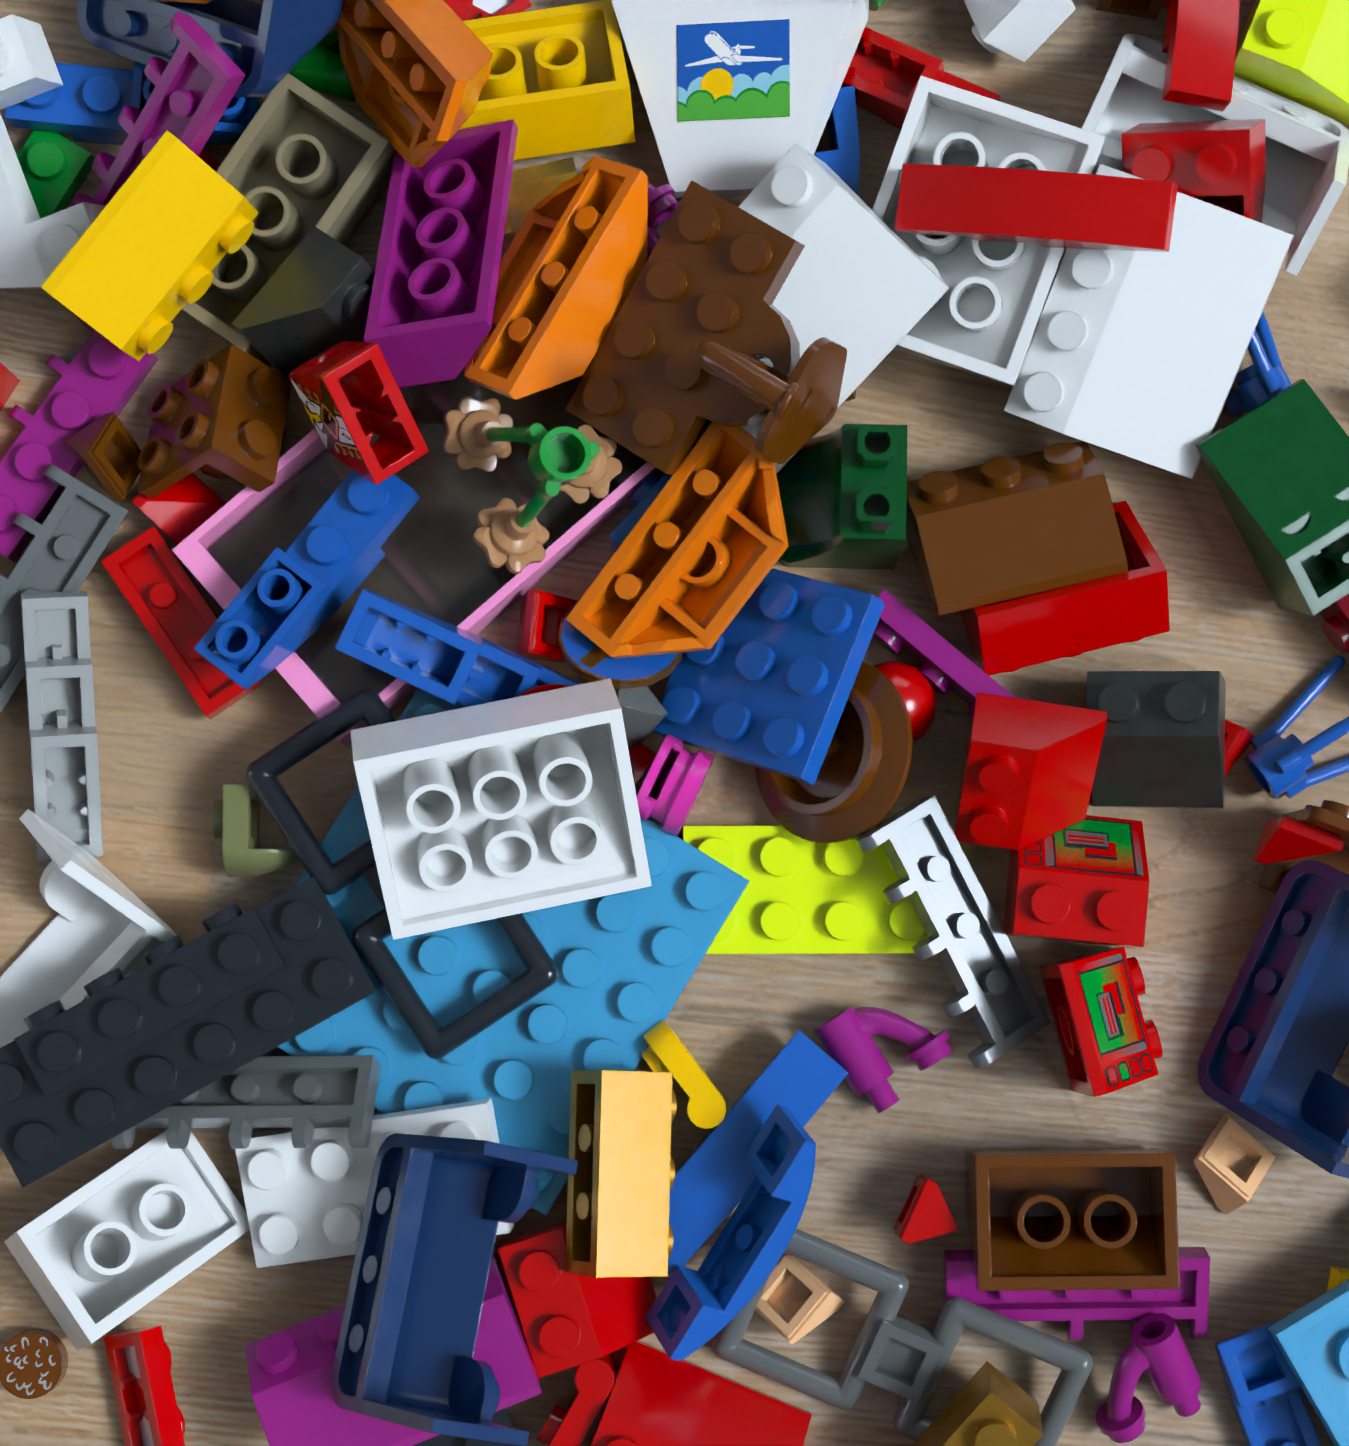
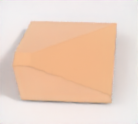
[1193,1114,1276,1215]
[755,1253,845,1345]

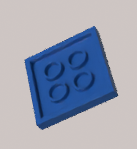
[653,568,885,785]

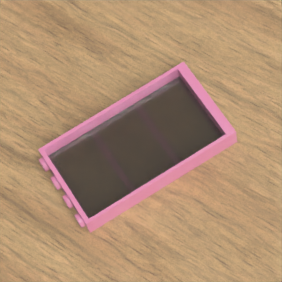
[172,350,664,748]

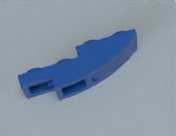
[5,61,261,145]
[194,470,420,690]

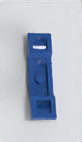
[645,1104,816,1361]
[1214,1320,1321,1446]

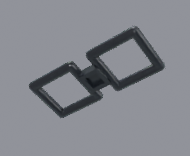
[245,689,559,1059]

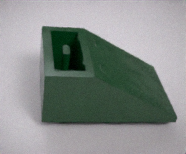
[1195,379,1349,616]

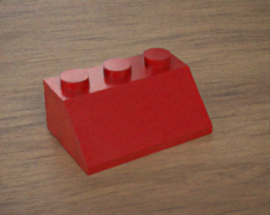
[960,501,1170,676]
[587,1340,812,1446]

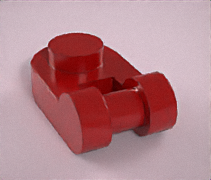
[536,1354,617,1446]

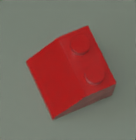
[954,692,1107,850]
[498,1220,657,1378]

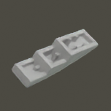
[21,591,103,861]

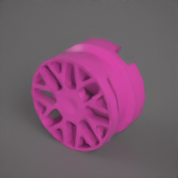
[637,734,715,836]

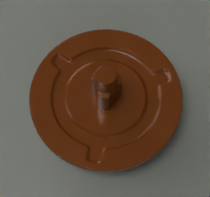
[755,662,912,843]

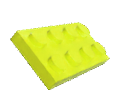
[683,825,928,954]

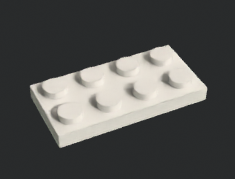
[235,1098,514,1268]

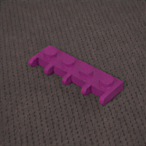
[69,12,245,207]
[0,317,158,562]
[943,1247,1210,1341]

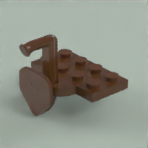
[565,180,847,475]

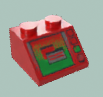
[1003,815,1150,948]
[1039,947,1163,1097]

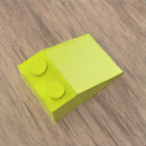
[1234,0,1349,125]

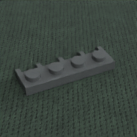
[0,463,128,713]
[856,796,1051,1068]
[111,1055,381,1149]

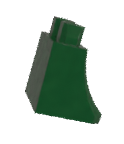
[776,424,907,570]

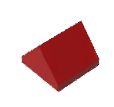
[517,589,578,663]
[893,1174,959,1244]

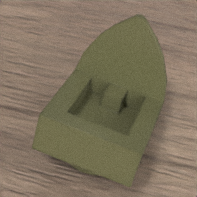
[212,784,299,877]

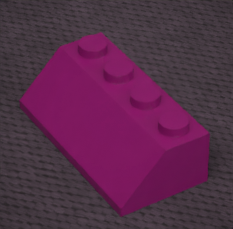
[364,119,518,388]
[245,1250,542,1446]

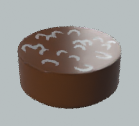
[0,1329,68,1399]

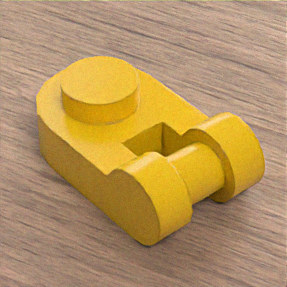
[641,1020,726,1129]

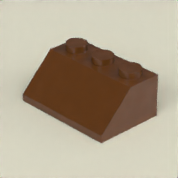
[906,441,1128,616]
[966,1148,1180,1291]

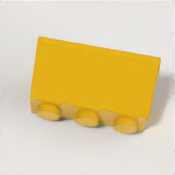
[459,0,636,160]
[41,130,259,361]

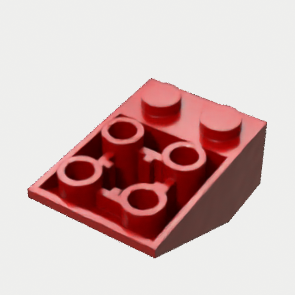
[1121,119,1266,223]

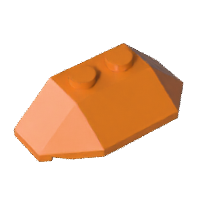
[332,0,493,168]
[464,155,648,400]
[566,422,789,659]

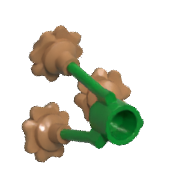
[442,396,622,574]

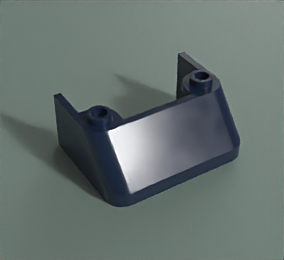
[77,0,343,98]
[1197,860,1349,1178]
[331,1133,578,1446]

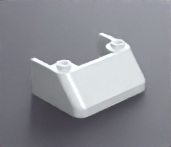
[1081,34,1349,276]
[0,809,177,1048]

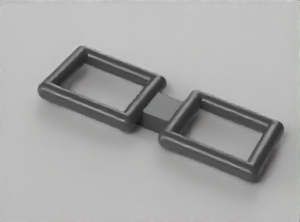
[712,1229,1093,1446]

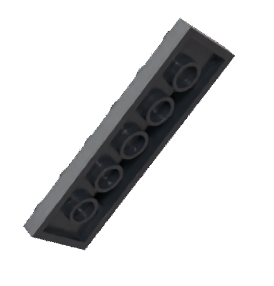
[0,877,378,1188]

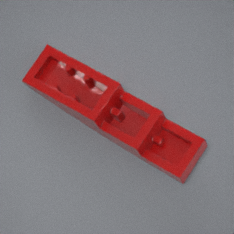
[1162,0,1240,112]
[841,27,1000,129]
[895,164,1178,252]

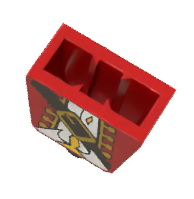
[289,341,429,485]

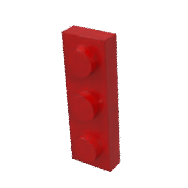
[101,526,264,719]

